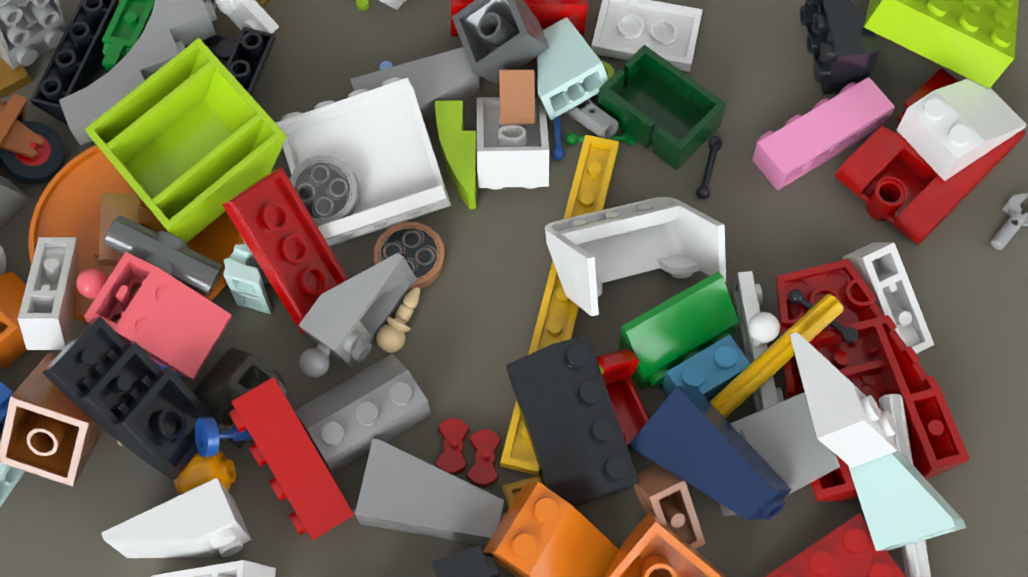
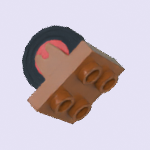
[0,93,65,184]

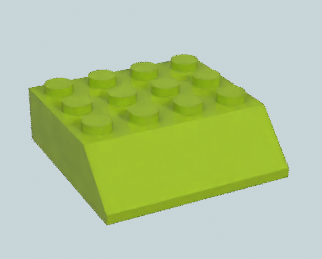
[864,0,1019,89]
[84,38,287,243]

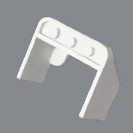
[545,197,726,316]

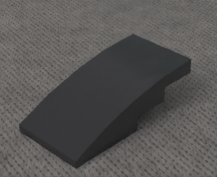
[42,316,220,480]

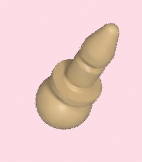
[376,287,420,353]

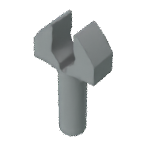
[990,193,1028,250]

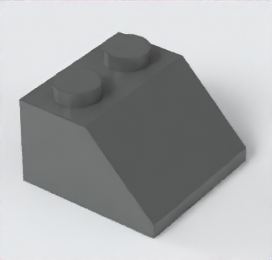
[452,0,550,84]

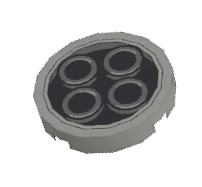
[289,155,360,227]

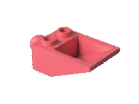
[76,252,232,381]

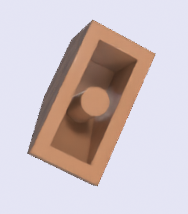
[634,464,706,549]

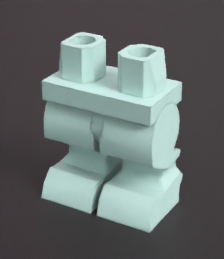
[223,239,272,314]

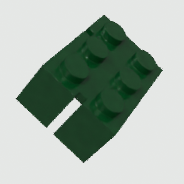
[598,45,726,171]

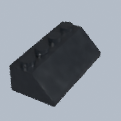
[506,335,640,507]

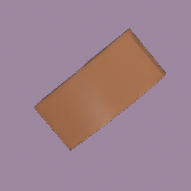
[98,193,140,265]

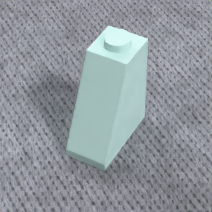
[537,17,608,120]
[848,449,966,551]

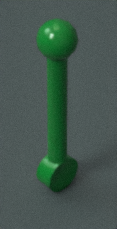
[565,132,637,146]

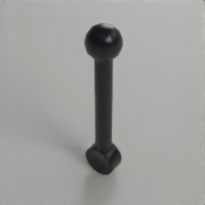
[696,136,723,200]
[788,289,858,344]

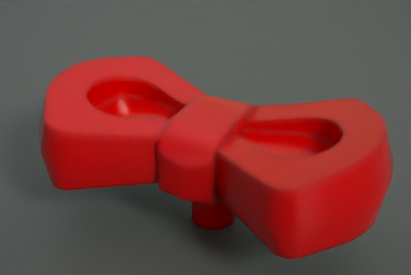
[434,418,470,475]
[466,429,501,487]

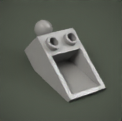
[298,253,417,378]

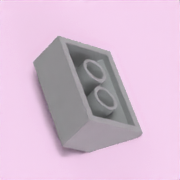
[295,354,431,475]

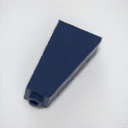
[630,386,792,520]

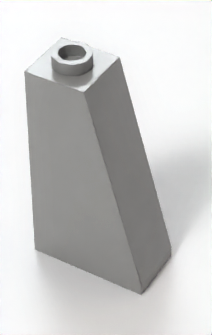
[350,47,481,124]
[355,439,506,546]

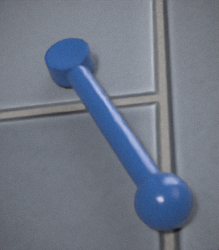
[551,115,565,161]

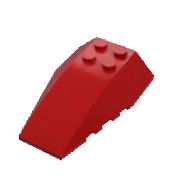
[776,259,970,502]

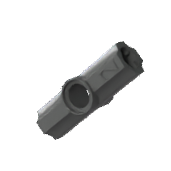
[104,215,223,296]

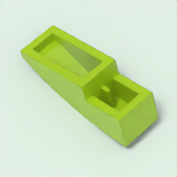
[435,101,477,210]

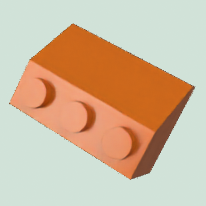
[605,511,727,577]

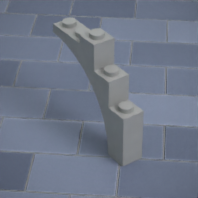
[59,0,218,146]

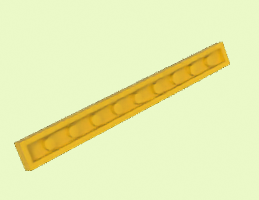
[500,134,619,476]

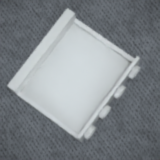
[276,77,451,247]

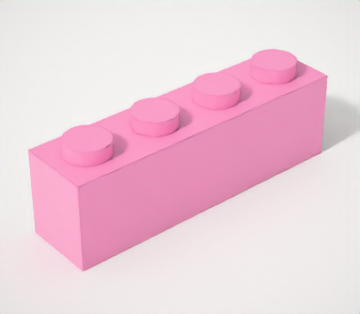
[752,77,895,191]

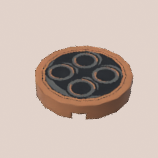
[373,222,445,291]

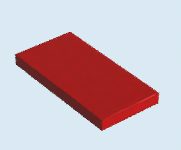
[222,167,349,333]

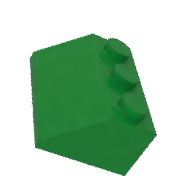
[618,271,739,390]

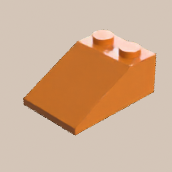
[482,482,619,577]

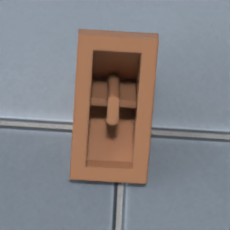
[499,70,535,124]

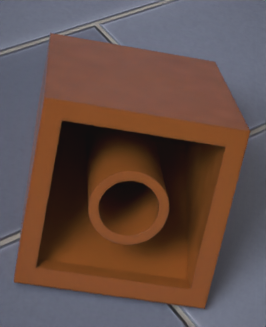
[0,352,103,487]

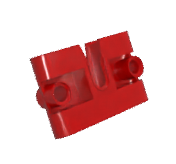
[834,68,1026,246]

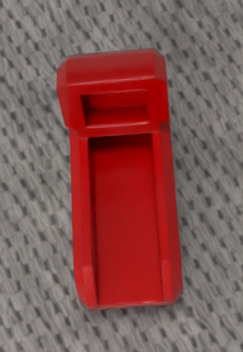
[596,349,650,446]

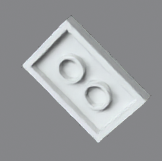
[591,0,703,72]

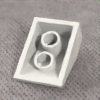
[897,79,1027,181]
[477,96,549,190]
[790,332,897,468]
[101,478,251,558]

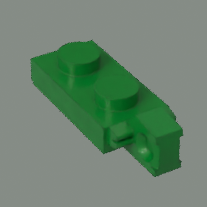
[102,0,155,73]

